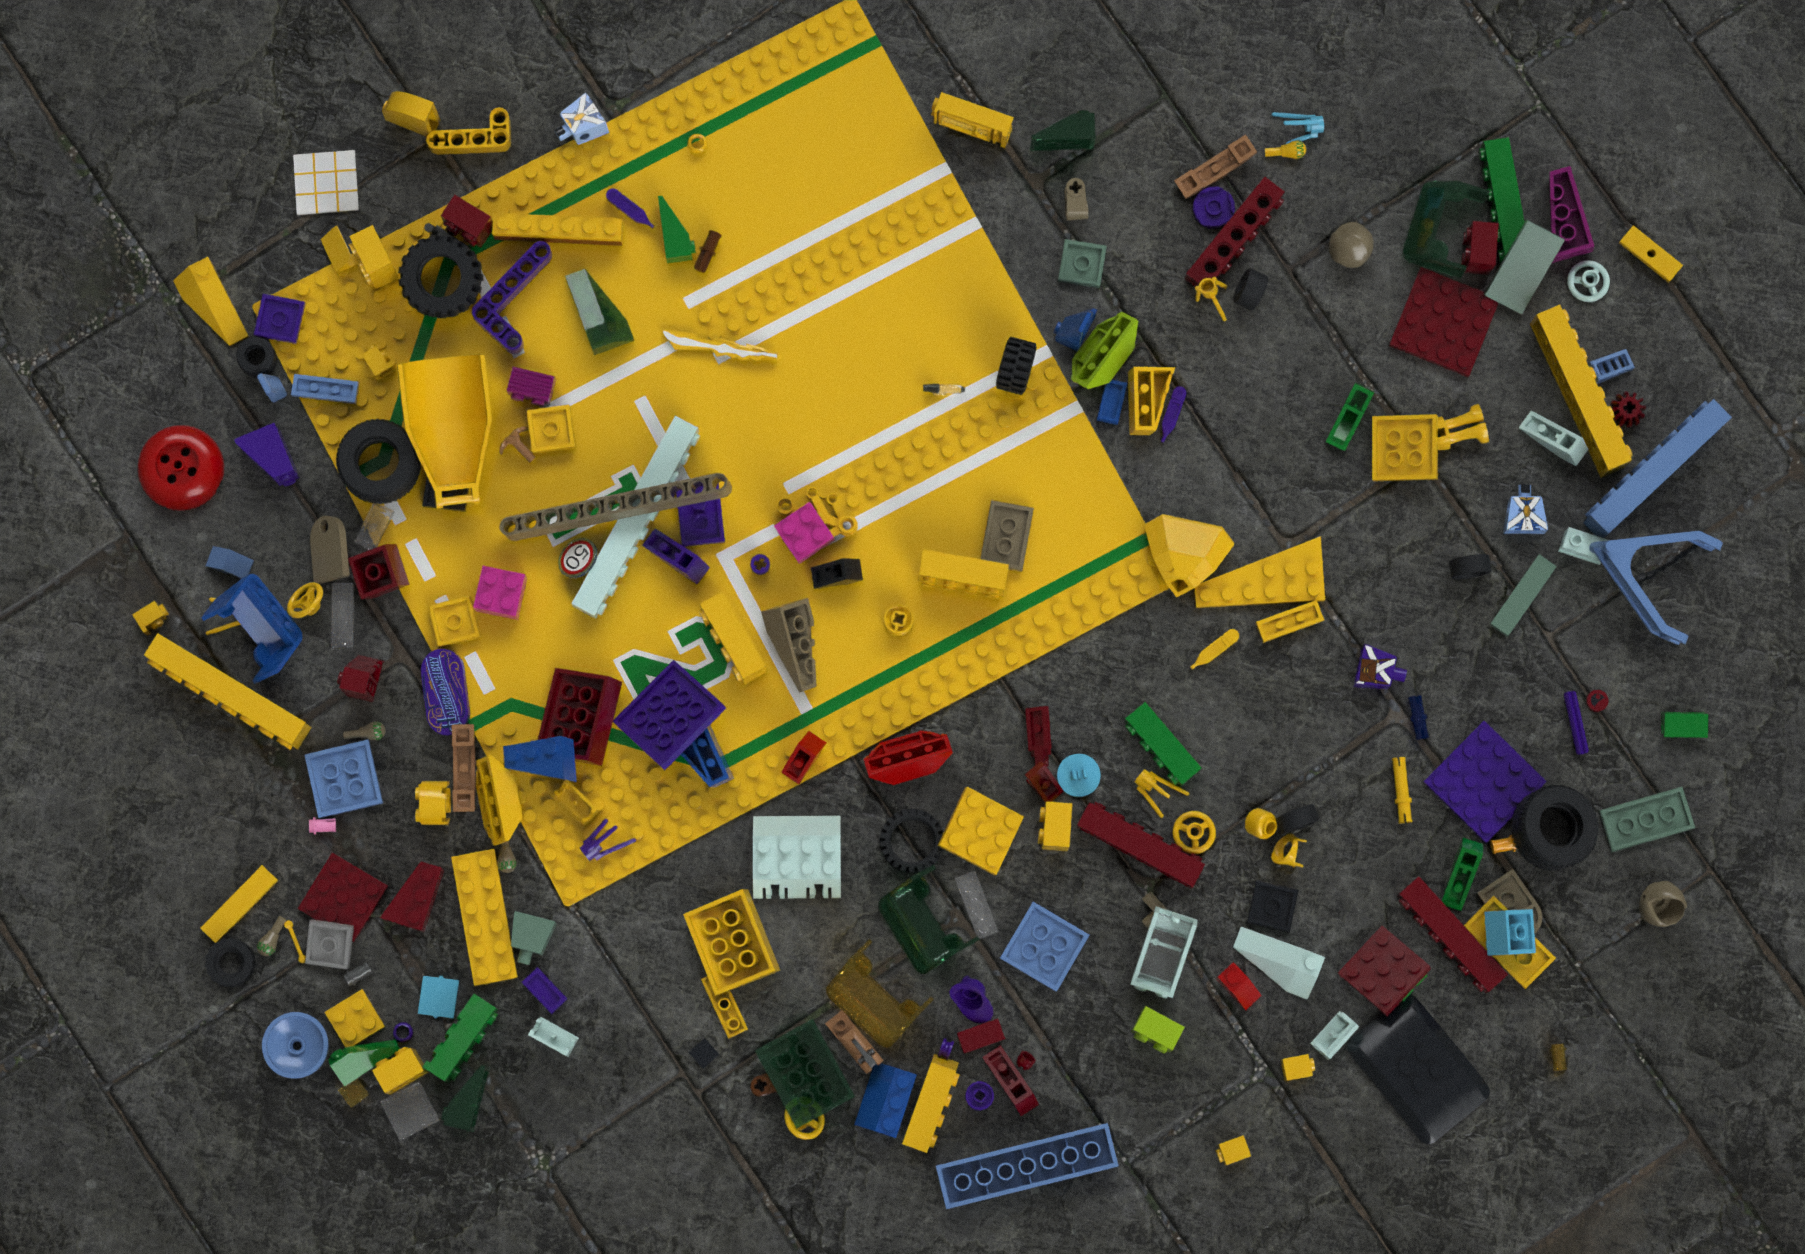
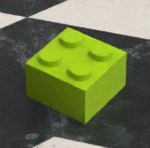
[1131,1006,1185,1054]

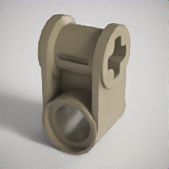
[1064,178,1088,221]

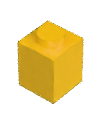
[1280,1054,1315,1081]
[1215,1135,1251,1165]

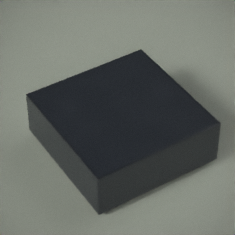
[688,1038,720,1069]

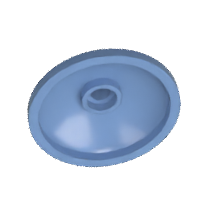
[262,1012,329,1079]

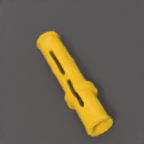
[1392,757,1413,824]

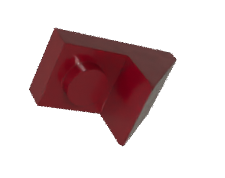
[1025,761,1064,803]

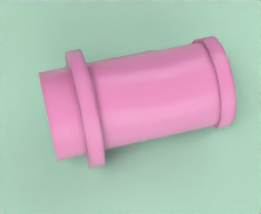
[309,817,336,835]

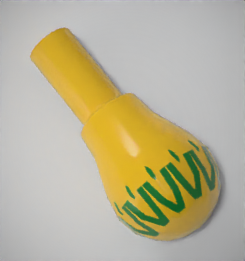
[1265,140,1306,159]

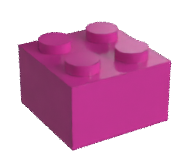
[774,502,835,564]
[473,566,527,620]

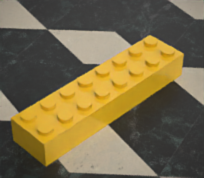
[1530,305,1633,478]
[144,633,312,750]

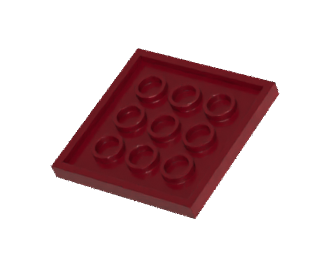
[1389,267,1499,377]

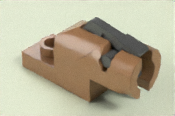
[825,1010,884,1074]

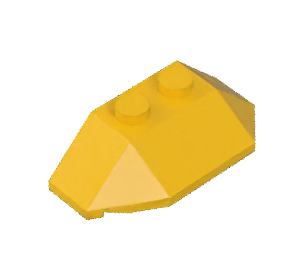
[476,755,522,846]

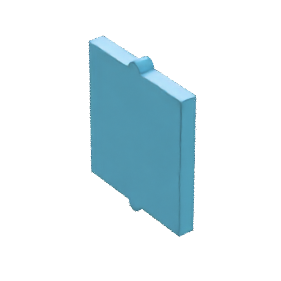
[418,976,459,1019]

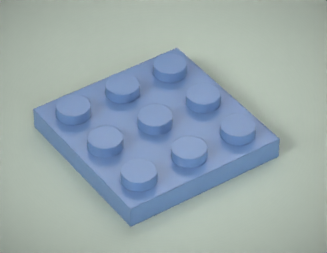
[305,740,383,819]
[1000,902,1089,992]

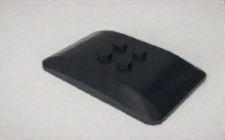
[1347,995,1490,1144]

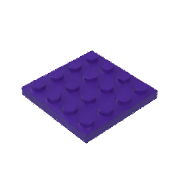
[613,660,726,771]
[1423,721,1547,843]

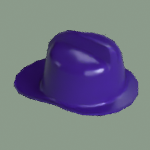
[949,975,993,1023]

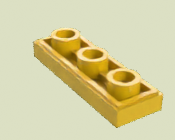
[1619,225,1683,283]
[701,976,748,1039]

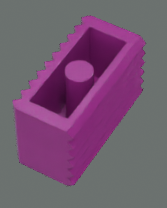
[507,367,556,406]

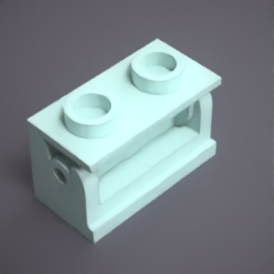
[1558,527,1609,565]

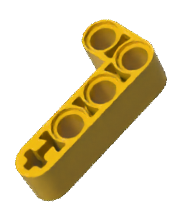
[426,107,511,155]

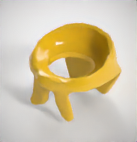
[1271,833,1307,867]

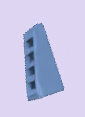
[1588,349,1635,384]
[257,373,287,403]

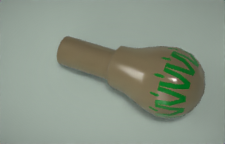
[343,721,386,741]
[497,841,517,873]
[257,916,286,956]

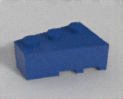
[680,725,734,788]
[503,736,577,782]

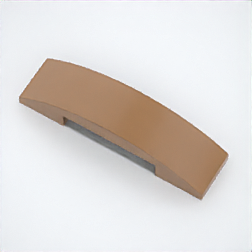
[1174,135,1257,199]
[452,724,476,812]

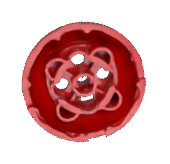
[137,425,224,511]

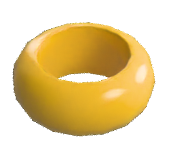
[688,134,707,153]

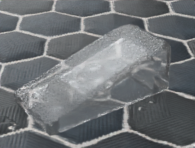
[355,503,395,550]

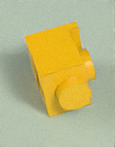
[362,344,396,380]
[132,601,169,636]

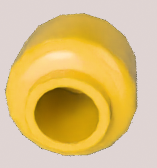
[1245,808,1277,840]

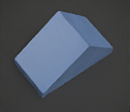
[206,546,254,579]

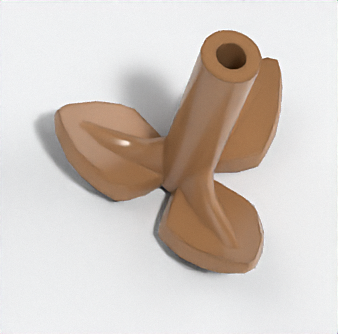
[499,426,535,463]

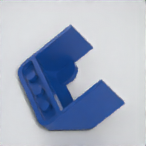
[201,574,302,684]

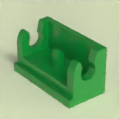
[1661,712,1708,738]

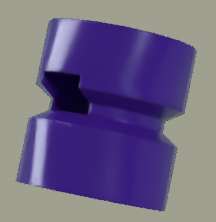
[965,1081,994,1111]

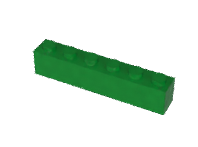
[1479,137,1525,263]

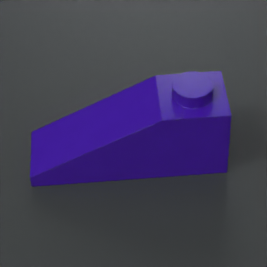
[642,529,710,584]

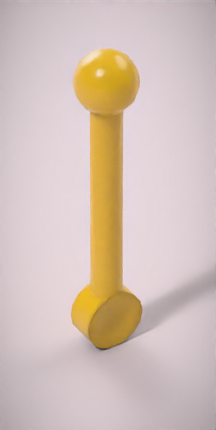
[284,920,306,963]

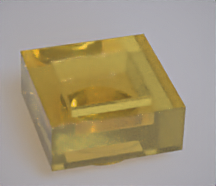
[338,1078,370,1108]

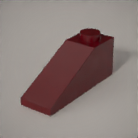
[982,1045,1039,1116]

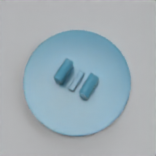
[1057,754,1101,797]

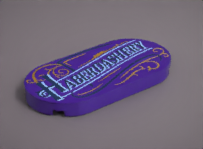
[421,649,470,735]

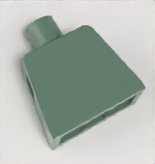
[511,911,557,965]

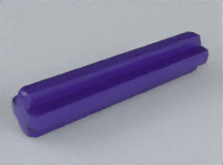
[1564,691,1589,755]

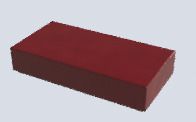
[957,1018,1005,1054]

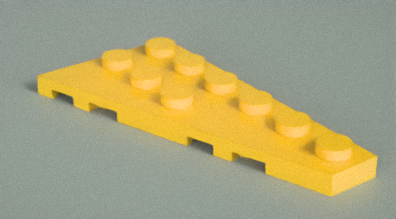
[1194,536,1325,608]

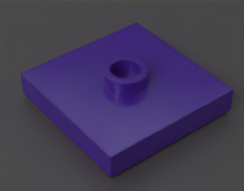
[254,294,306,344]

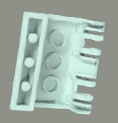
[753,816,841,899]

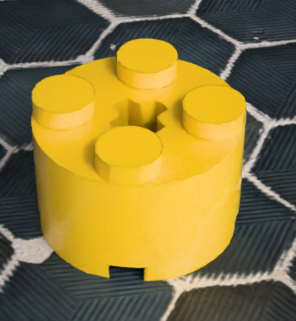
[415,781,451,825]

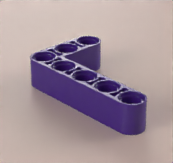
[472,241,552,354]

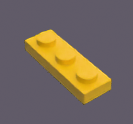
[1255,600,1324,643]

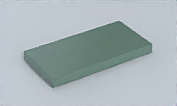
[1484,219,1565,314]
[1598,787,1695,853]

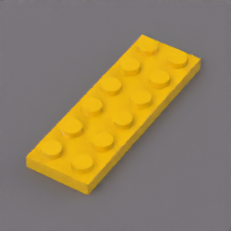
[451,849,518,986]

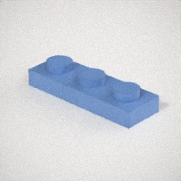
[291,374,359,404]

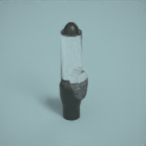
[923,384,965,395]

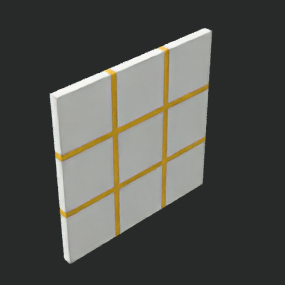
[293,150,359,215]

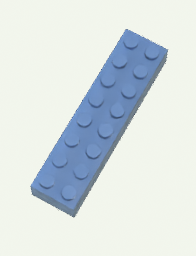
[1583,399,1732,538]
[935,1123,1118,1209]

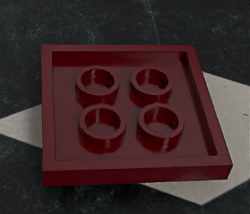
[298,853,389,943]
[1338,926,1431,1016]

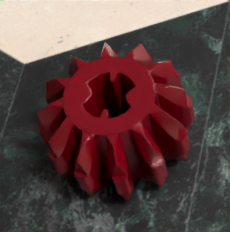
[1610,391,1646,428]

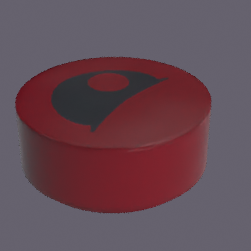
[1586,690,1609,712]

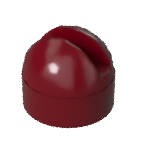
[1016,1051,1036,1070]

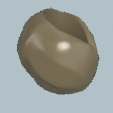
[1329,222,1374,268]
[1639,881,1687,927]

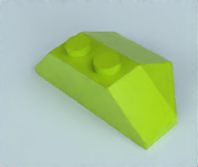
[1071,312,1138,389]

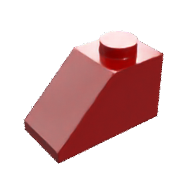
[781,731,827,784]
[1215,962,1262,1011]

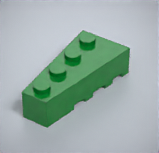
[422,994,498,1083]

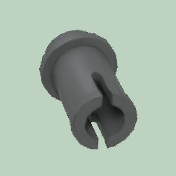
[343,962,373,986]

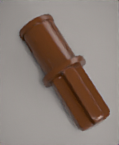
[694,230,722,273]

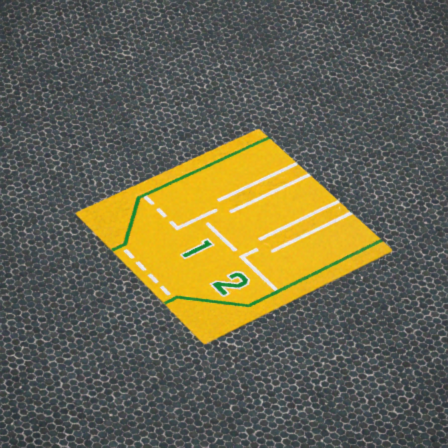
[252,0,1169,907]

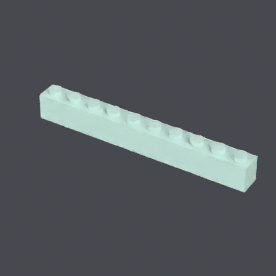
[571,416,700,619]

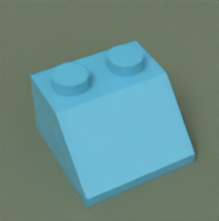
[1485,909,1536,956]

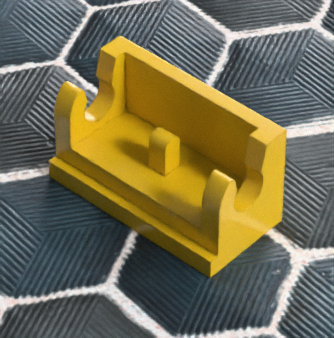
[553,780,599,827]

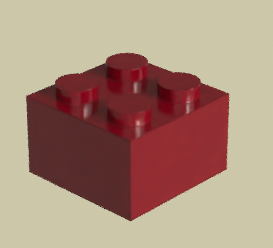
[441,194,493,248]
[1461,221,1499,275]
[348,544,410,600]

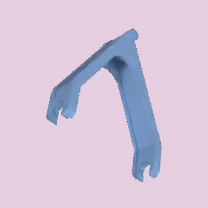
[1589,531,1723,645]

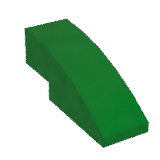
[1326,382,1374,451]

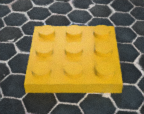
[1372,414,1438,481]
[938,787,1024,875]

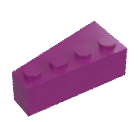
[1548,166,1595,263]

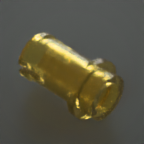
[1549,1044,1567,1071]

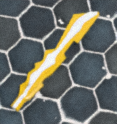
[663,329,778,362]

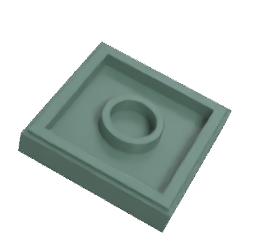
[1058,239,1107,289]

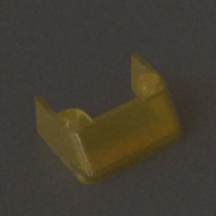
[826,939,934,1048]

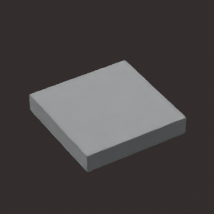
[305,919,354,970]

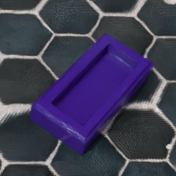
[522,967,568,1014]

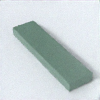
[1490,554,1557,637]

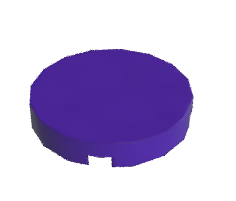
[1193,187,1235,229]

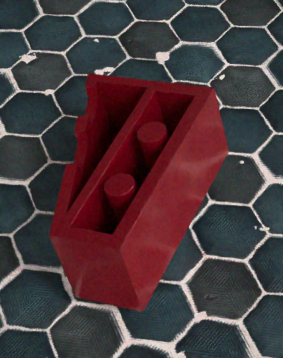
[337,655,384,702]
[380,861,444,932]

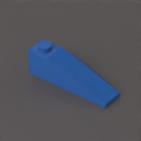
[1053,308,1097,352]

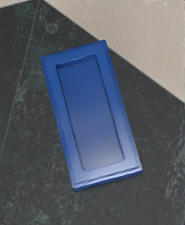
[1097,379,1127,425]

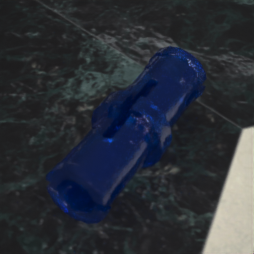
[1408,695,1429,740]

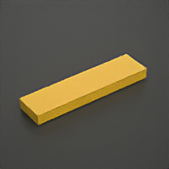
[200,865,279,943]

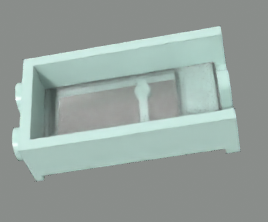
[1131,906,1198,998]

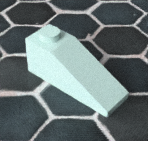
[1519,411,1588,466]

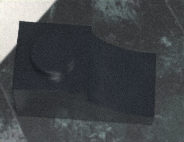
[811,558,863,589]

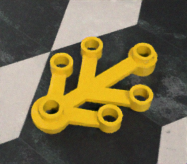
[777,486,858,537]

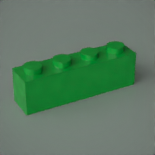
[1124,702,1202,787]

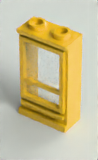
[931,92,1014,148]

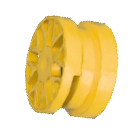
[884,604,914,636]

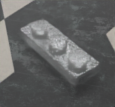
[331,583,354,649]
[955,871,998,940]

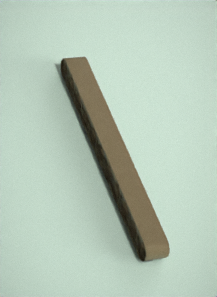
[499,473,732,541]

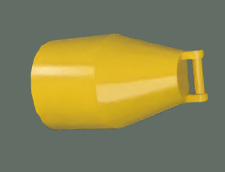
[397,354,492,509]

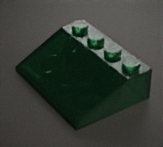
[755,1019,855,1128]

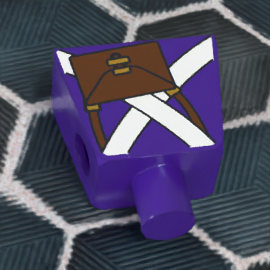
[1353,644,1407,689]

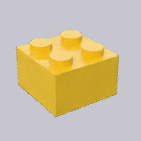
[1038,802,1072,851]
[372,1047,429,1095]

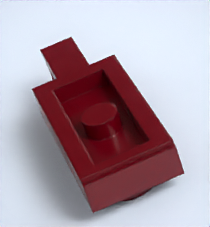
[1025,706,1052,767]

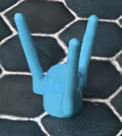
[1272,112,1324,144]

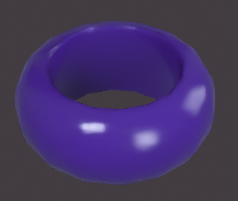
[393,1022,413,1043]

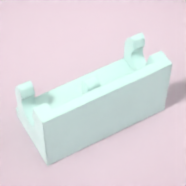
[1310,1011,1360,1060]
[528,1017,579,1057]

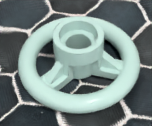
[1567,260,1610,302]

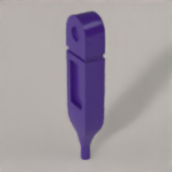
[606,188,654,229]
[1161,386,1186,443]

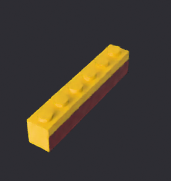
[492,213,624,246]

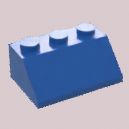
[854,1064,917,1139]

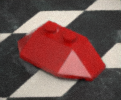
[863,730,953,785]

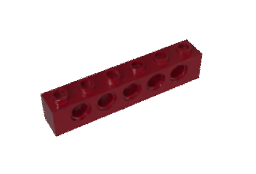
[1184,177,1285,287]

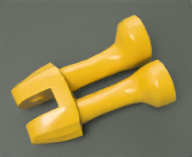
[1438,404,1489,450]

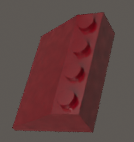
[538,668,622,766]

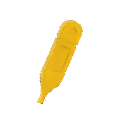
[1190,629,1239,670]

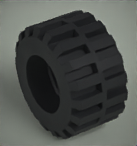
[996,337,1037,395]

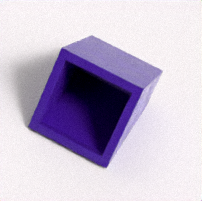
[234,423,300,487]

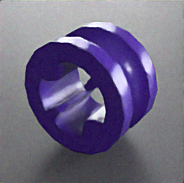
[750,554,770,575]
[937,1038,954,1060]

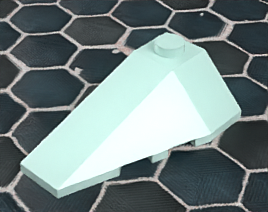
[1233,927,1325,1000]

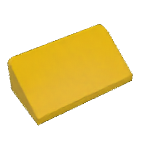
[320,226,356,274]

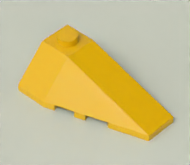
[173,257,249,346]

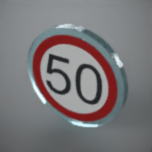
[558,538,597,578]

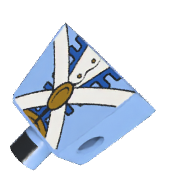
[554,93,609,145]
[1503,484,1548,534]

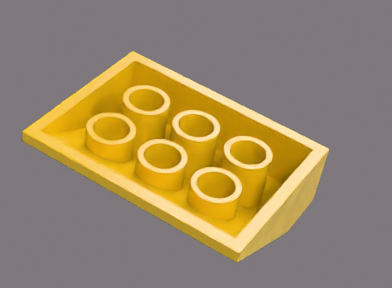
[683,889,780,996]

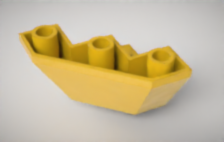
[1144,514,1234,598]

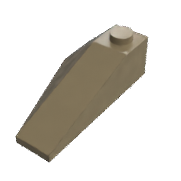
[761,598,816,692]

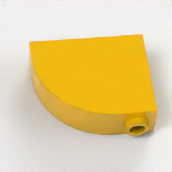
[382,91,441,137]

